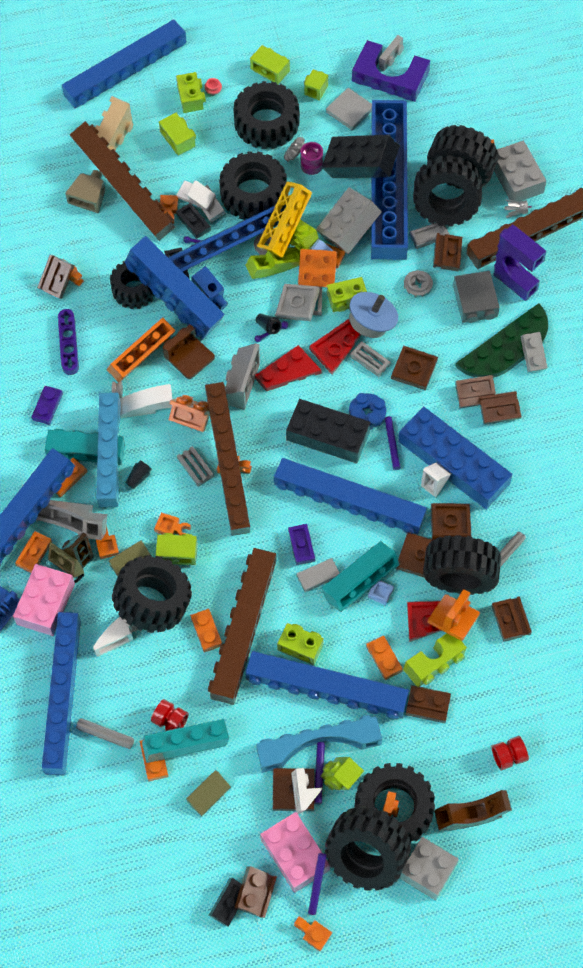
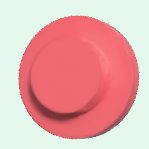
[205,78,222,95]

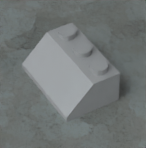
[225,343,260,410]

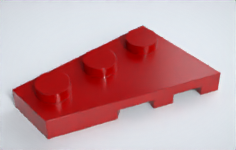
[309,319,361,375]
[255,345,322,392]
[407,601,442,642]

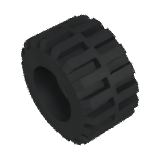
[110,261,154,309]

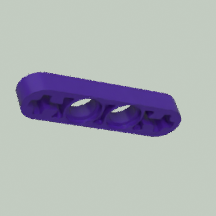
[58,309,79,375]

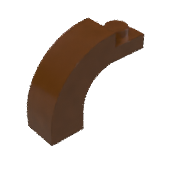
[434,790,512,830]

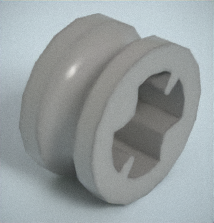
[112,381,123,398]

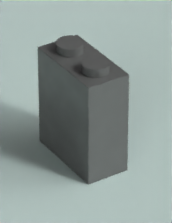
[453,271,500,323]

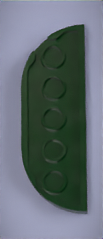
[455,303,548,378]

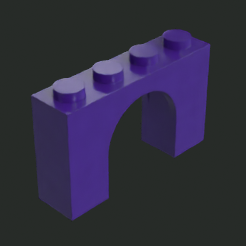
[352,40,431,102]
[493,224,546,301]

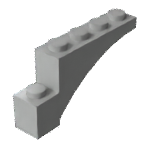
[36,500,107,540]

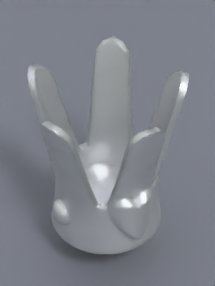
[504,199,532,218]

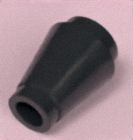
[256,313,282,334]
[125,460,152,489]

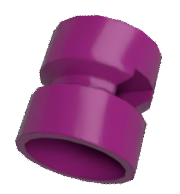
[300,142,323,175]

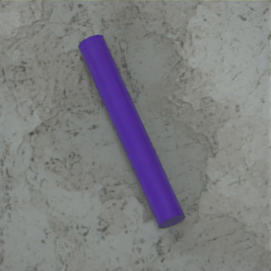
[385,416,400,470]
[314,742,325,804]
[308,853,327,915]

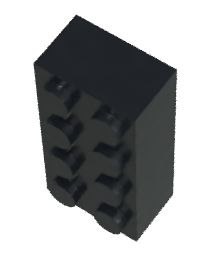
[322,135,400,178]
[286,399,371,463]

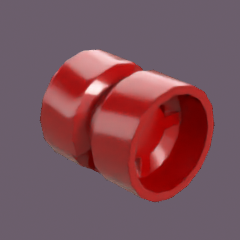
[151,699,189,731]
[491,736,529,771]

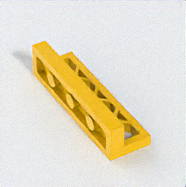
[257,181,312,258]

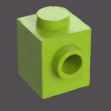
[304,69,328,101]

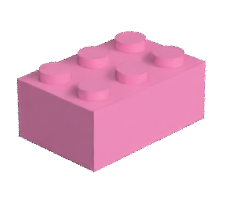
[13,564,75,636]
[260,812,330,893]

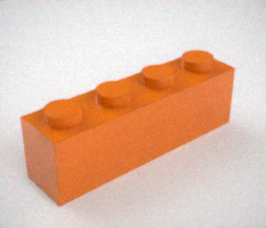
[107,317,176,383]

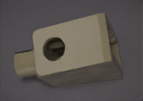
[65,170,105,213]

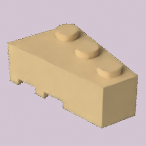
[95,96,133,151]

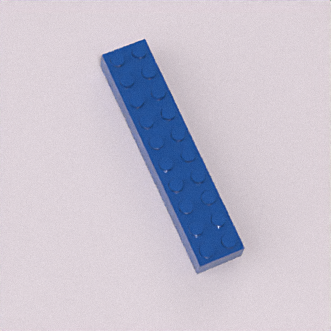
[371,100,408,260]

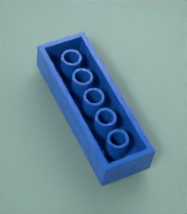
[124,236,225,340]
[398,406,513,510]

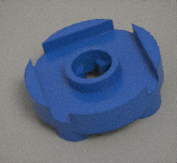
[349,393,386,430]

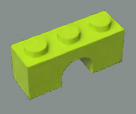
[403,633,467,688]

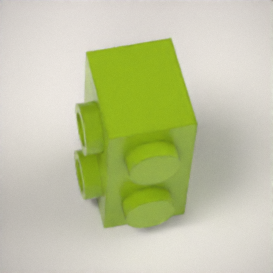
[250,45,290,84]
[176,72,206,113]
[159,112,196,156]
[289,219,319,251]
[327,277,367,312]
[156,533,198,565]
[277,623,324,666]
[321,757,364,790]

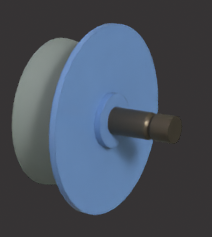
[349,292,398,338]

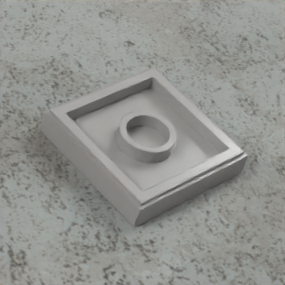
[326,88,372,130]
[275,284,320,321]

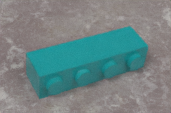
[45,429,125,465]
[322,541,400,612]
[142,719,229,763]

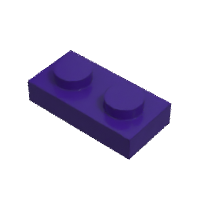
[31,386,63,425]
[288,524,315,565]

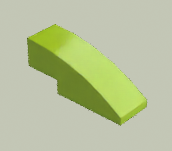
[245,248,300,279]

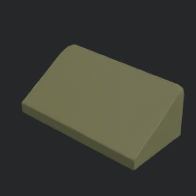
[109,540,150,577]
[48,543,84,578]
[186,770,231,817]

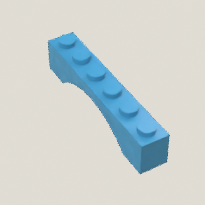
[96,393,121,507]
[256,715,382,773]

